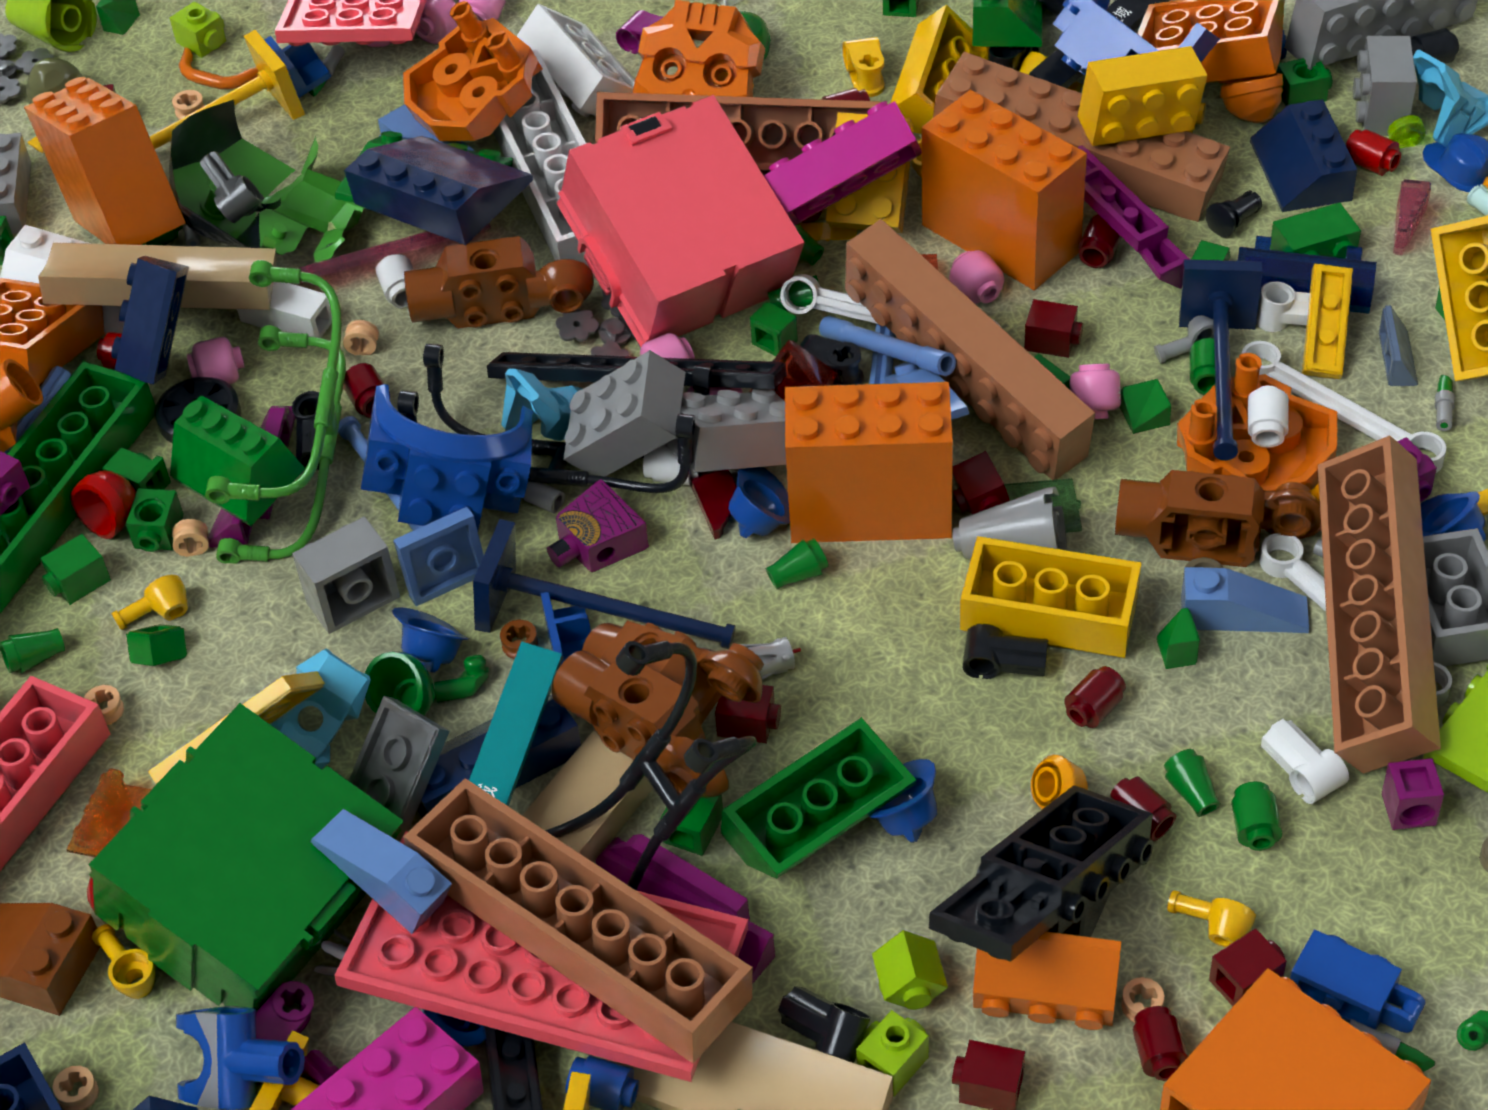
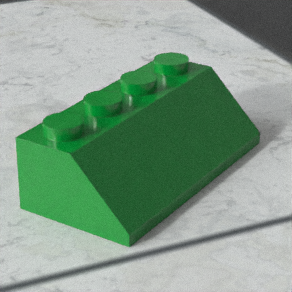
[972,0,1042,47]
[170,395,305,526]
[721,717,917,879]

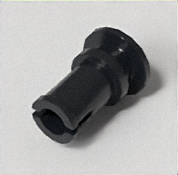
[1205,190,1262,238]

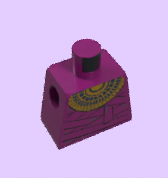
[547,479,649,572]

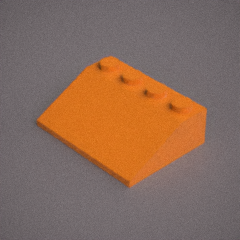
[1138,0,1285,83]
[0,278,105,385]

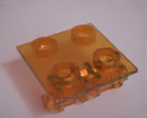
[66,768,152,857]

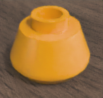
[1031,755,1088,810]

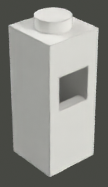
[237,282,332,338]

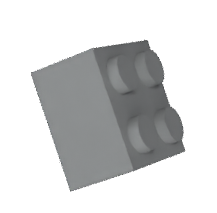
[1353,36,1417,136]
[292,516,400,634]

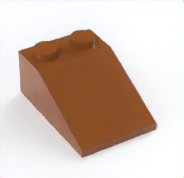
[0,903,101,1016]

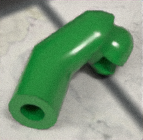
[434,655,490,703]
[1457,1010,1488,1051]

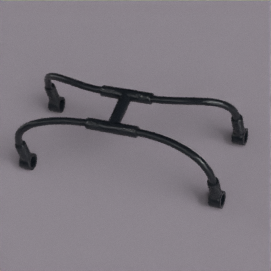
[397,344,712,493]
[545,640,757,890]

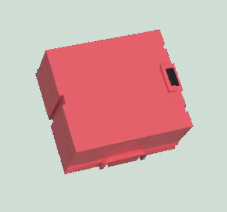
[556,95,805,347]

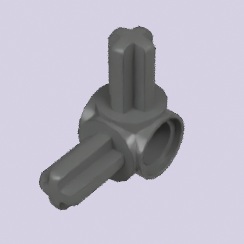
[200,151,264,223]

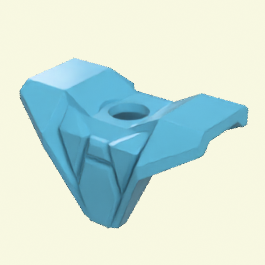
[1413,50,1488,147]
[501,369,583,441]
[270,648,371,769]

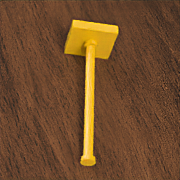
[149,30,305,149]

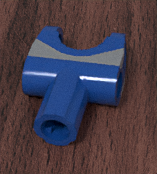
[176,1006,305,1110]

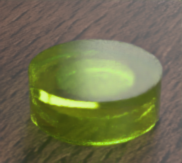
[1387,115,1426,148]

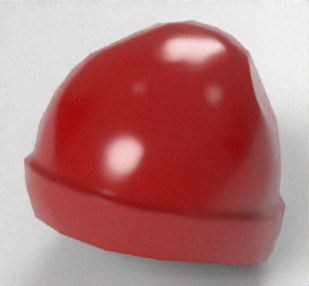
[70,470,136,539]

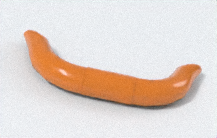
[179,47,258,89]

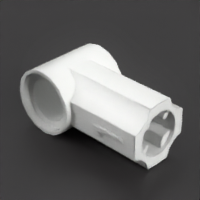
[1256,281,1310,332]
[1261,719,1349,804]

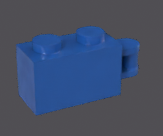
[1290,929,1426,1033]

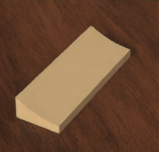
[38,242,277,310]
[522,729,653,862]
[605,1022,893,1110]

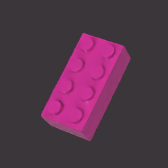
[764,101,922,226]
[291,1007,484,1110]

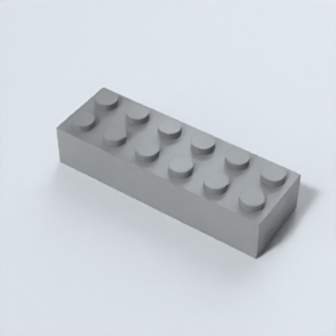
[1284,0,1478,70]

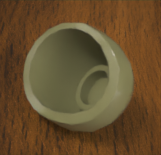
[27,58,83,104]

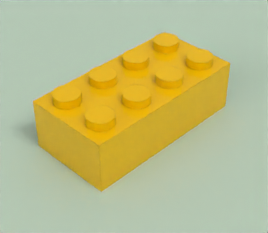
[960,536,1142,658]

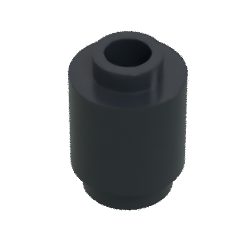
[1411,28,1459,67]

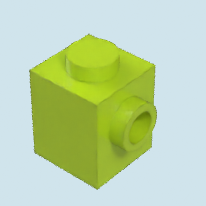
[169,1,227,58]
[872,930,948,1010]
[856,1010,929,1097]

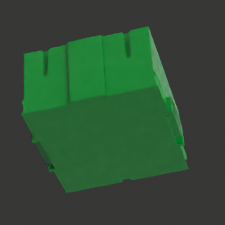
[88,703,404,1012]

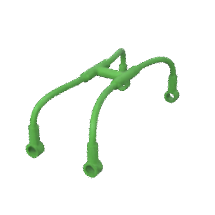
[205,260,346,563]

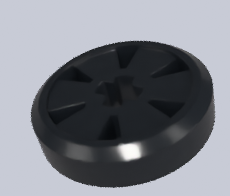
[155,377,241,443]

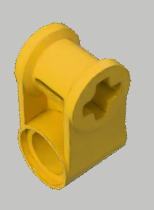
[842,37,885,97]

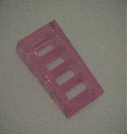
[1393,179,1432,255]

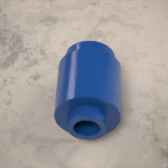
[566,1055,640,1110]

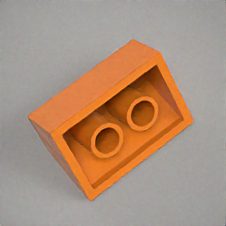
[973,932,1122,1030]

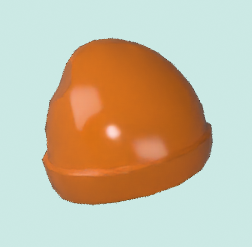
[1220,73,1283,123]

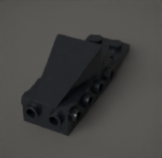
[929,786,1154,962]

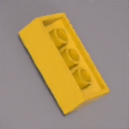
[891,4,990,134]
[1430,215,1488,381]

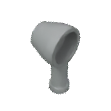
[1154,315,1214,364]

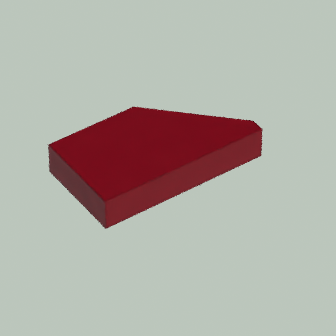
[691,470,736,540]

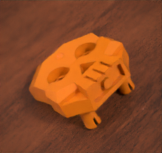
[633,0,765,97]
[403,1,543,141]
[1177,353,1337,491]

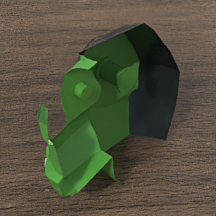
[169,100,364,262]

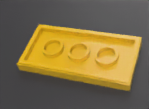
[148,671,325,784]

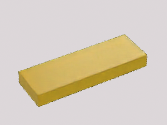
[1302,263,1353,379]

